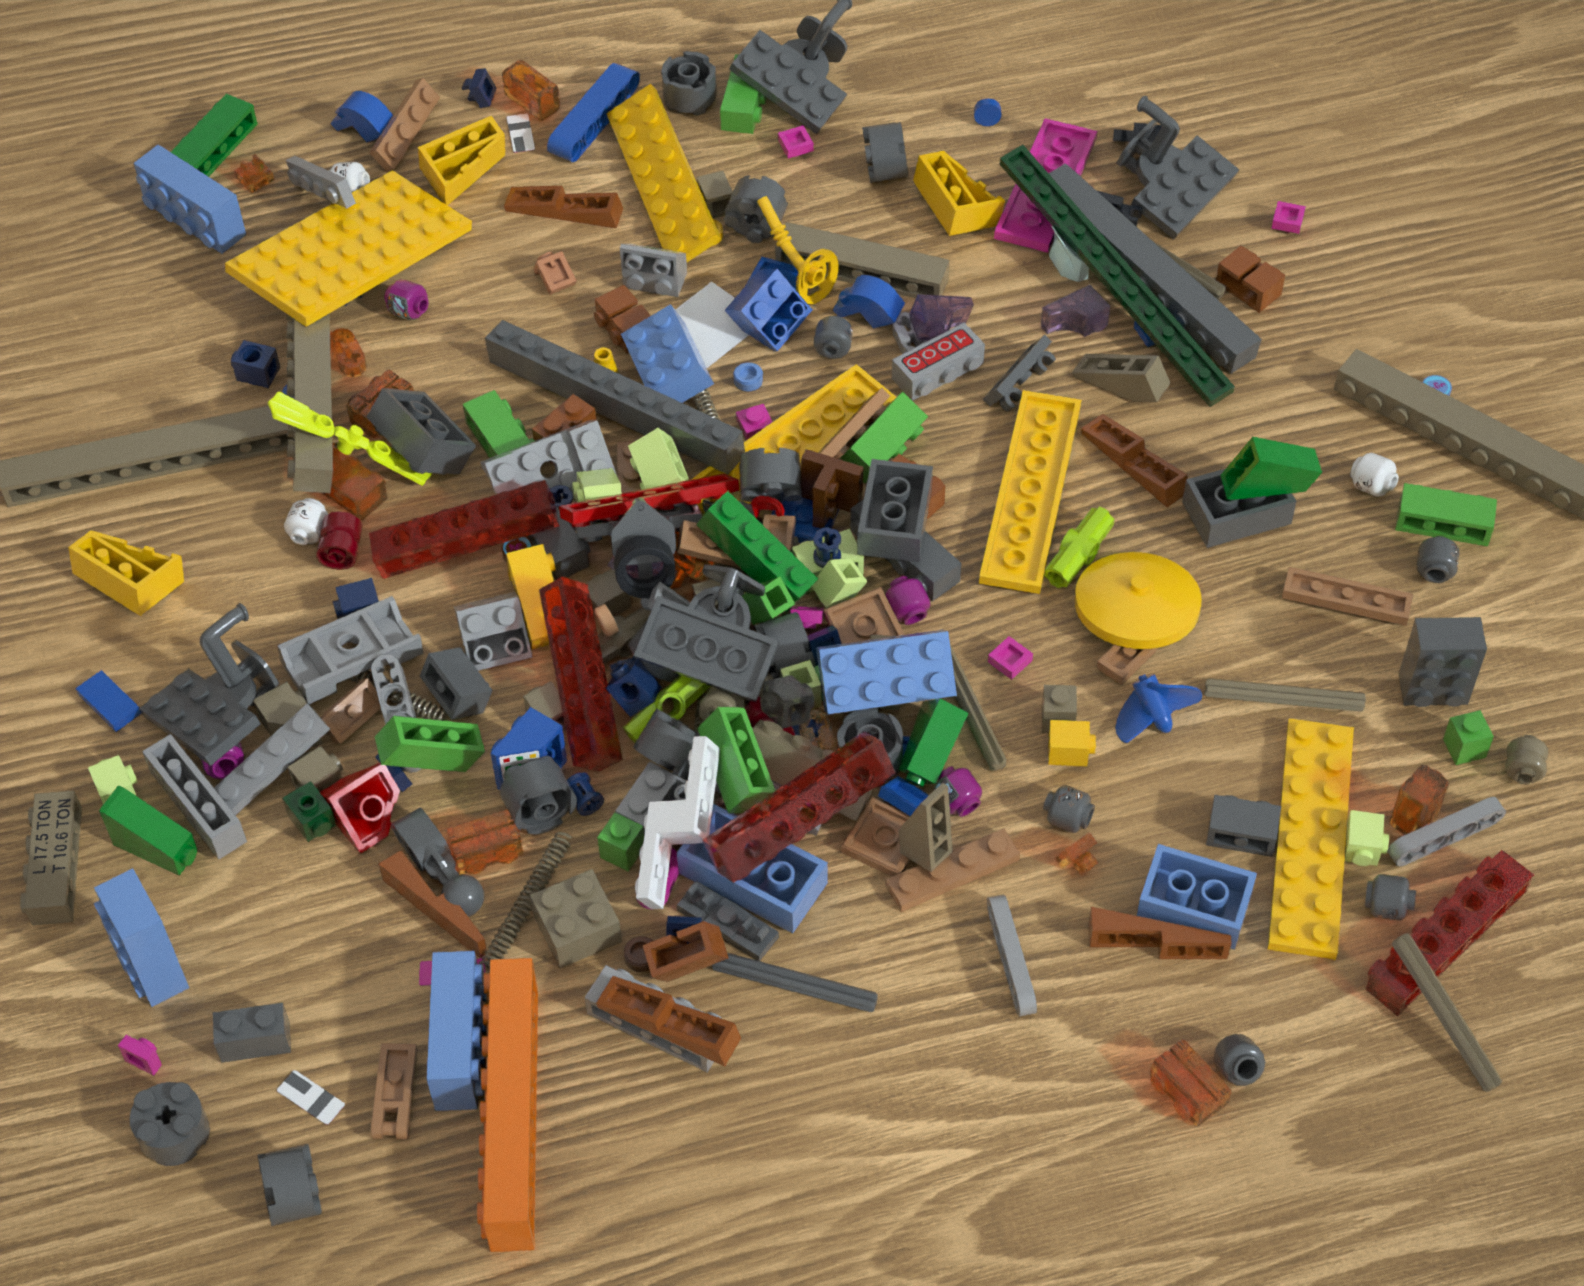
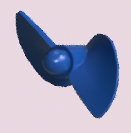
[1115,674,1202,743]

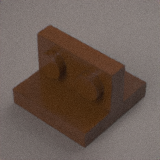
[801,449,864,529]

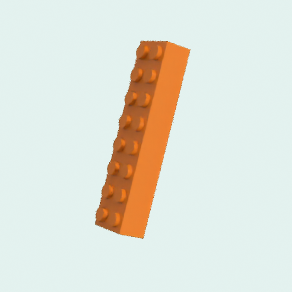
[477,958,539,1252]

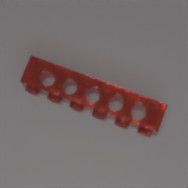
[369,480,559,579]
[539,577,623,772]
[702,731,895,883]
[1365,850,1534,1016]

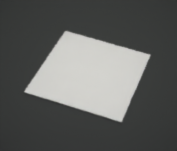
[675,282,749,368]

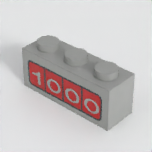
[892,322,985,401]

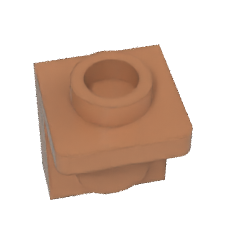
[533,251,577,295]

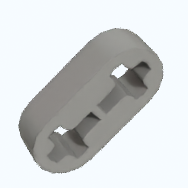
[892,312,928,354]

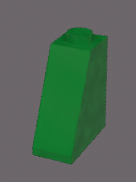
[1220,436,1322,500]
[899,698,968,787]
[99,785,198,876]

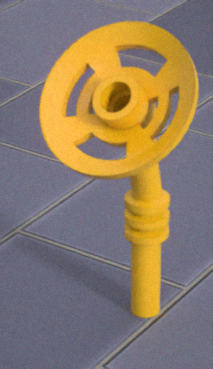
[757,196,839,304]

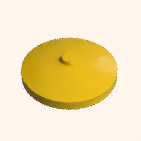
[1075,552,1202,649]

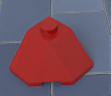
[320,762,400,854]

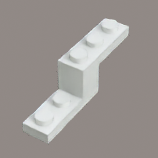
[635,736,720,909]

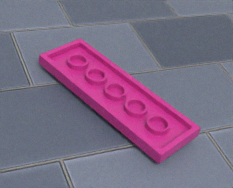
[994,118,1097,253]

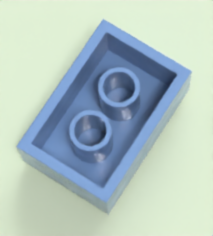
[621,304,714,403]
[1137,844,1257,950]

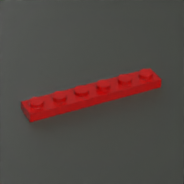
[559,474,739,527]

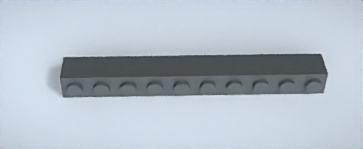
[1049,163,1262,374]
[485,320,745,475]

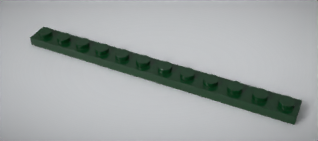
[999,144,1235,407]

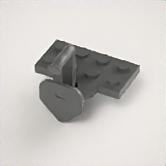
[729,0,852,134]
[1116,96,1239,240]
[575,497,702,611]
[634,565,779,703]
[139,603,279,766]

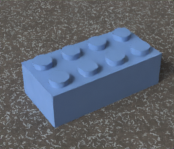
[133,144,246,254]
[816,630,957,714]
[677,804,828,934]
[93,868,189,1007]
[427,951,487,1111]

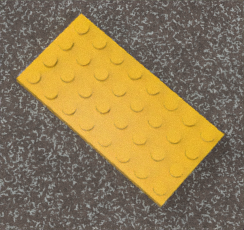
[225,170,472,327]

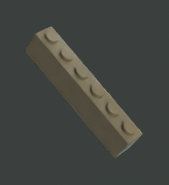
[775,222,950,304]

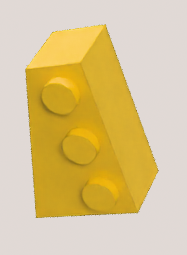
[418,115,505,205]
[913,151,1006,236]
[68,530,184,616]
[506,544,573,649]

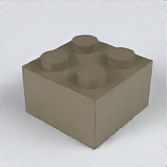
[530,869,622,968]

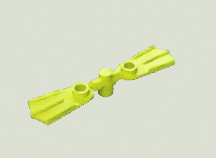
[268,392,432,486]

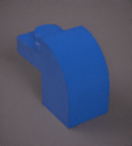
[330,91,393,143]
[833,275,905,329]

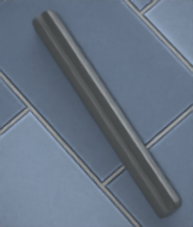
[712,953,878,1012]

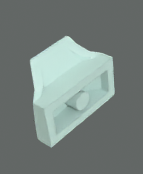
[1049,226,1089,282]

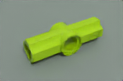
[1044,506,1115,589]
[622,675,711,743]

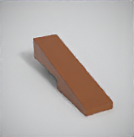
[504,186,624,228]
[1081,414,1188,508]
[378,850,487,958]
[1088,907,1232,959]
[596,976,741,1067]

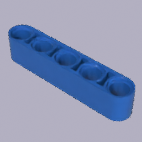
[547,63,640,162]

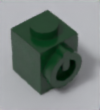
[282,781,336,842]

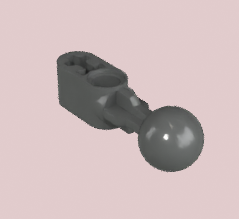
[391,807,484,917]

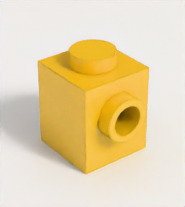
[1048,720,1096,767]

